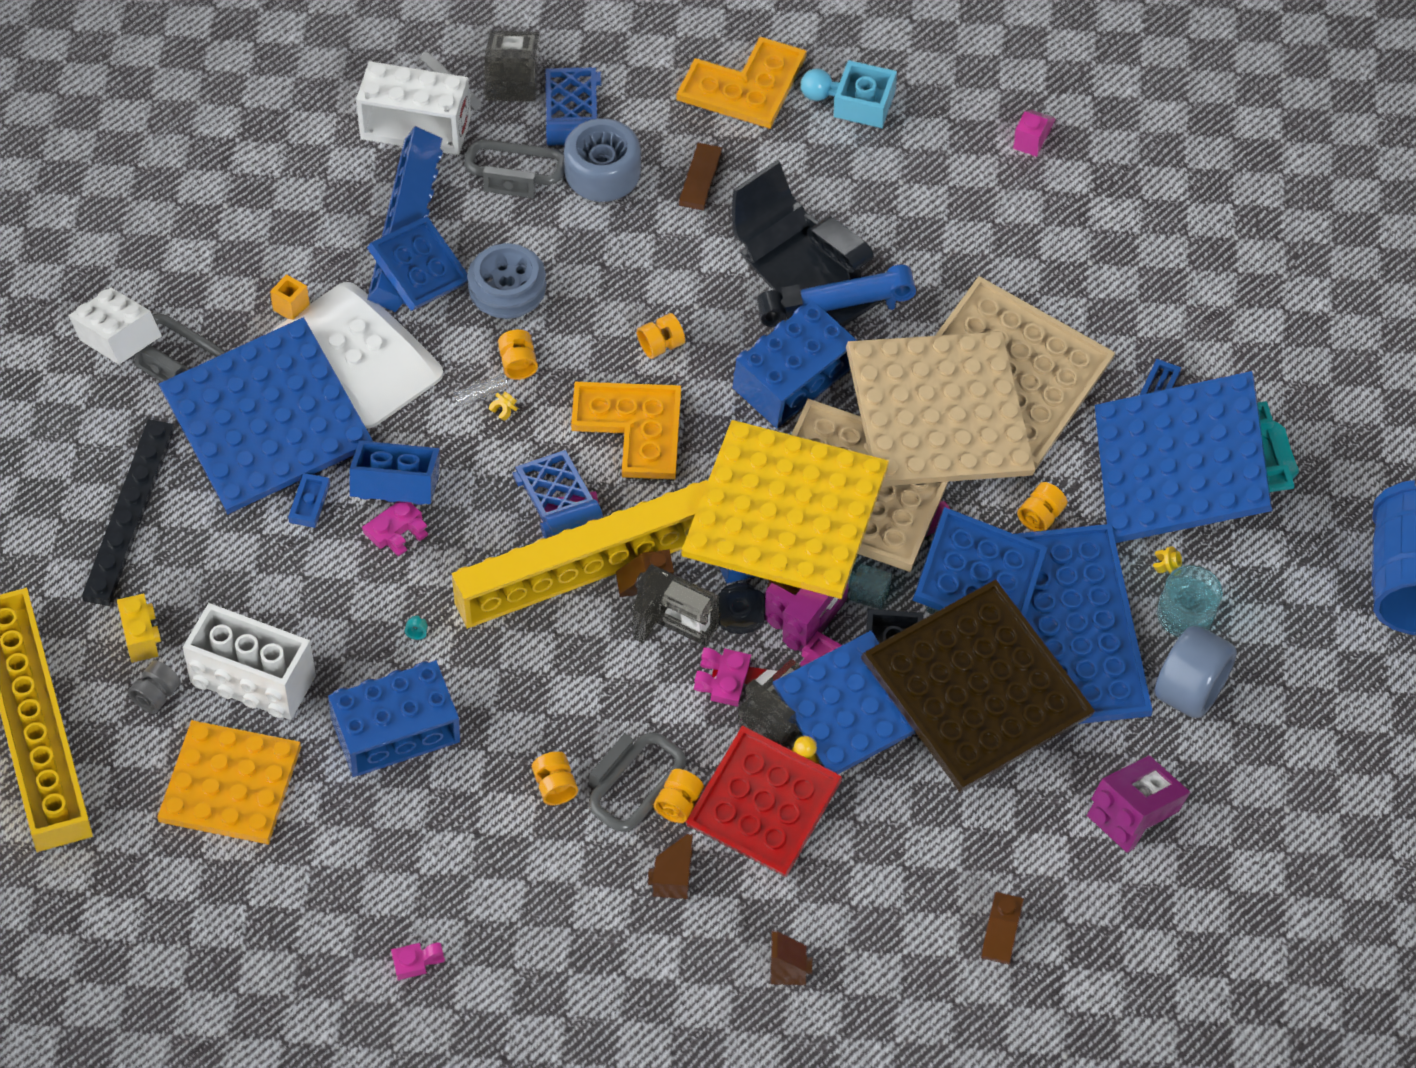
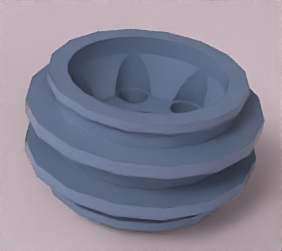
[467,243,547,319]

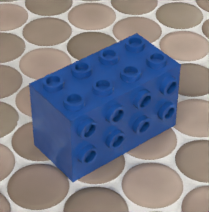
[732,300,857,429]
[328,660,460,778]

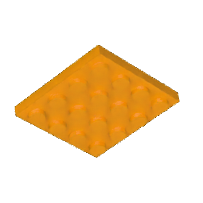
[157,720,301,845]

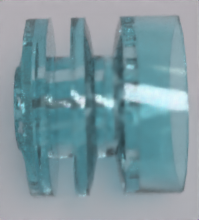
[1156,565,1223,637]

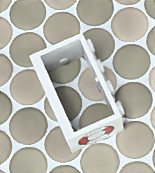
[356,61,471,155]

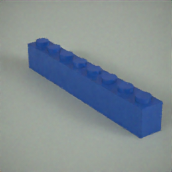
[367,126,443,312]

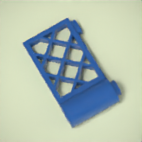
[546,67,601,146]
[512,450,603,538]

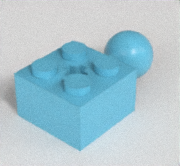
[800,60,897,128]

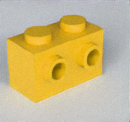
[117,594,161,663]

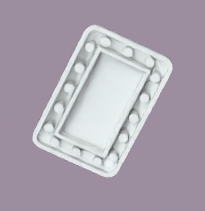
[273,282,443,428]

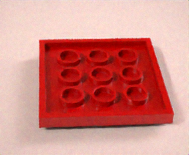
[685,726,843,877]

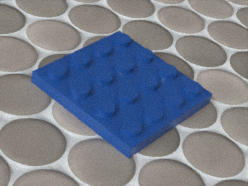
[912,507,1047,617]
[773,631,916,774]

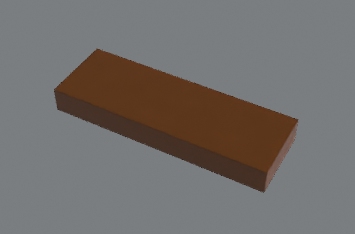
[679,142,722,211]

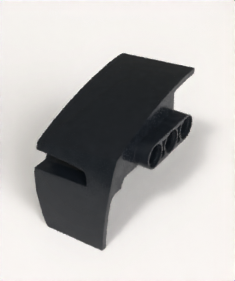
[732,160,885,327]

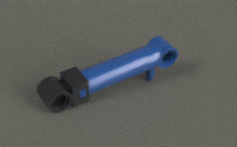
[757,264,916,327]

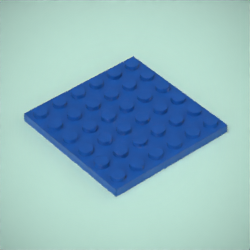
[159,317,373,515]
[1095,371,1273,543]

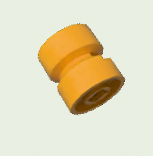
[636,313,685,359]
[498,329,538,380]
[1017,482,1068,532]
[531,751,579,805]
[653,769,704,823]

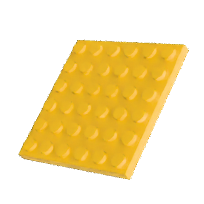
[681,420,889,599]

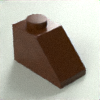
[616,549,674,597]
[648,834,693,899]
[981,892,1024,965]
[770,931,812,985]

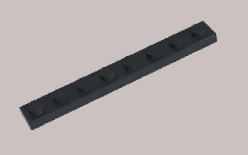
[82,419,175,606]

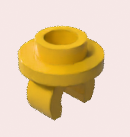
[489,391,518,421]
[1153,546,1182,574]

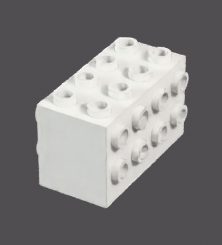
[183,603,316,720]

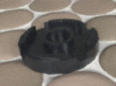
[713,583,766,634]

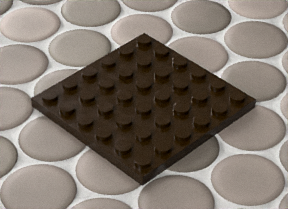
[861,579,1095,793]

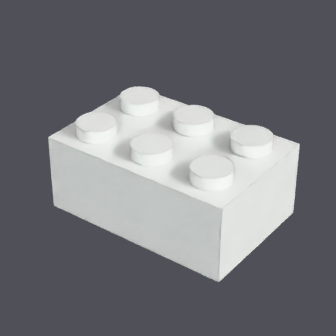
[68,288,162,365]

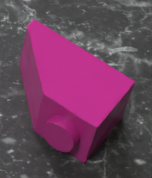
[1013,110,1055,157]

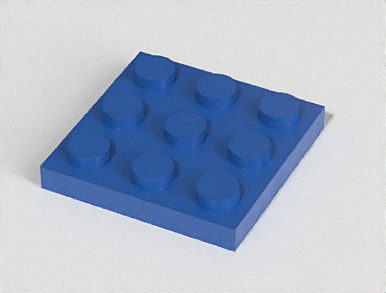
[367,216,468,311]

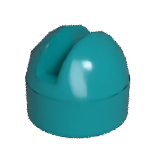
[404,615,428,640]

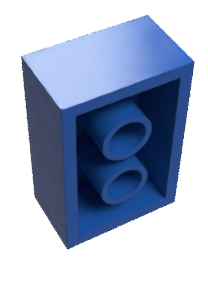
[350,441,440,505]

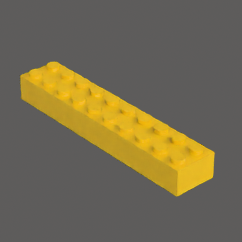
[451,480,708,629]
[0,588,93,852]

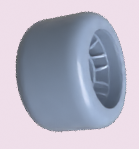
[564,118,641,202]
[1154,625,1237,718]

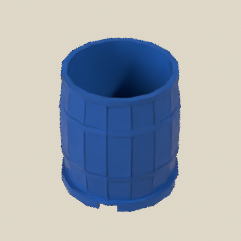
[1371,480,1416,635]

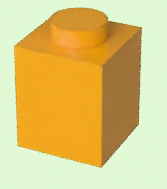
[270,274,310,320]

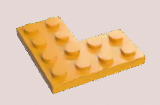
[676,37,806,129]
[571,382,681,480]

